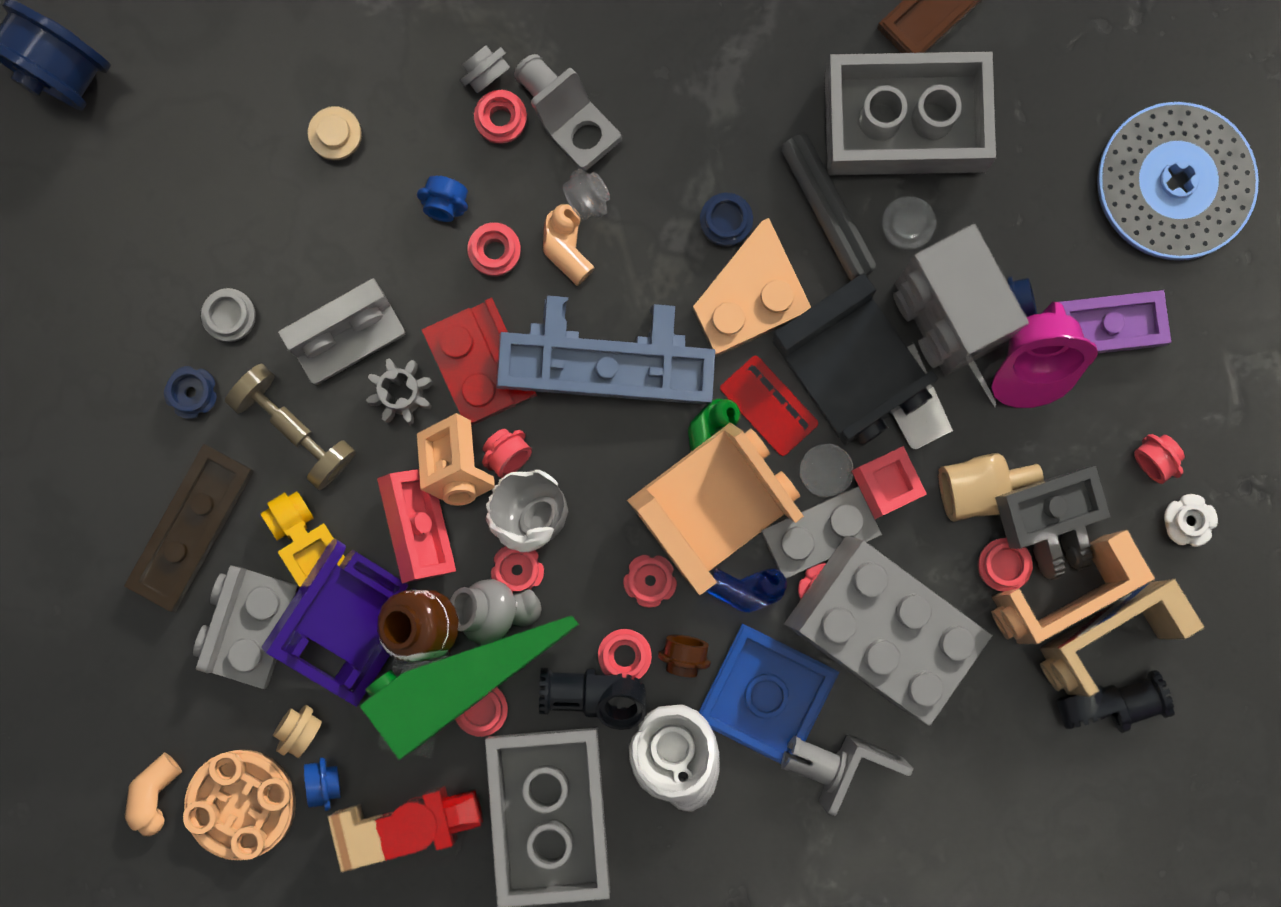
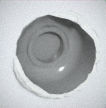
[486,470,568,553]

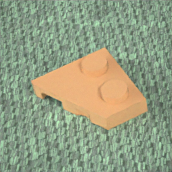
[693,218,811,357]

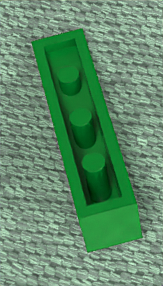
[360,615,579,760]

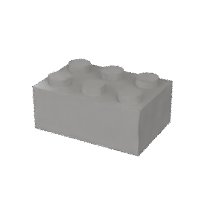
[825,52,996,175]
[893,223,1029,376]
[784,536,992,726]
[485,727,610,907]

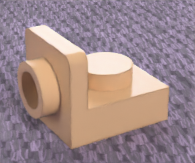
[417,413,495,506]

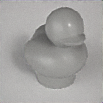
[450,579,542,646]

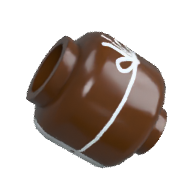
[377,589,459,662]

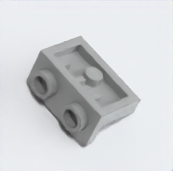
[278,278,405,385]
[193,565,300,689]

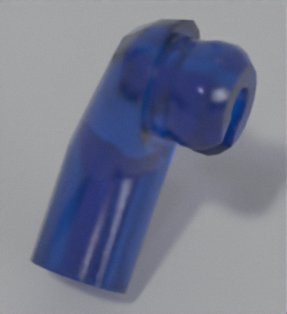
[705,568,787,613]

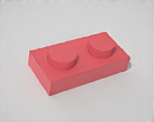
[377,469,456,583]

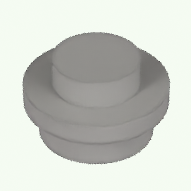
[460,45,510,93]
[201,288,256,342]

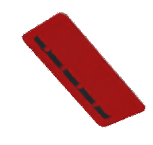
[720,356,818,456]

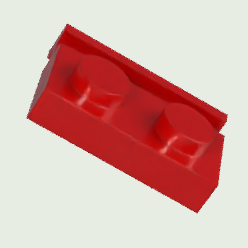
[422,297,537,426]

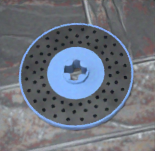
[1097,102,1258,260]

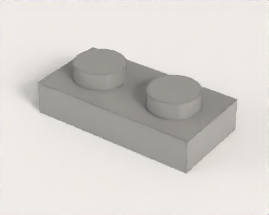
[761,486,882,580]

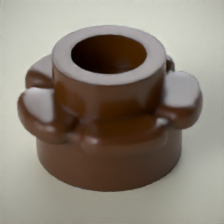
[658,635,711,677]

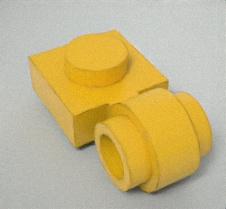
[260,491,345,587]

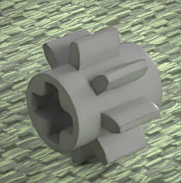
[366,358,433,425]

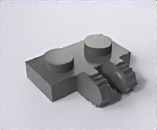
[995,465,1110,581]

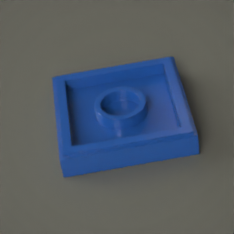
[698,623,839,764]

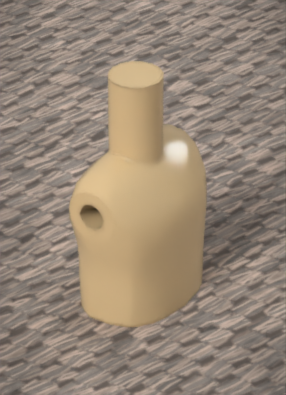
[938,453,1044,522]

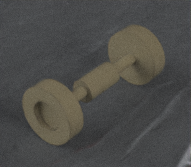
[225,363,356,490]

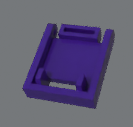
[261,539,417,707]

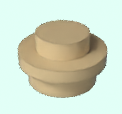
[308,107,362,160]
[273,705,322,758]

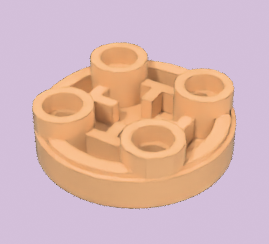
[183,750,296,860]

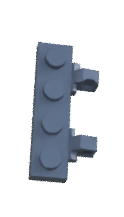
[496,296,715,404]

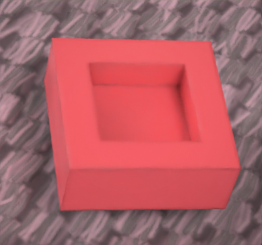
[852,446,927,519]

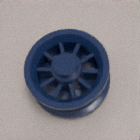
[0,0,111,111]

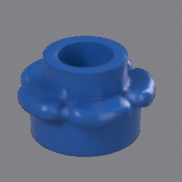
[417,176,468,222]
[304,758,341,811]

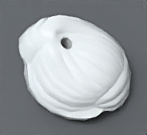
[629,704,720,812]

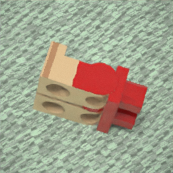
[328,785,484,872]

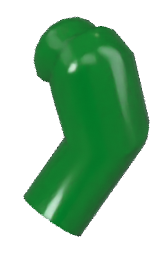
[688,399,740,452]

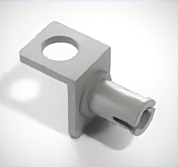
[514,54,622,171]
[781,734,914,816]

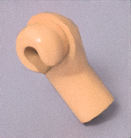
[543,204,595,286]
[125,752,182,837]

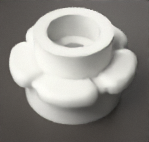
[1164,494,1218,547]

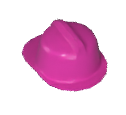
[991,302,1098,408]

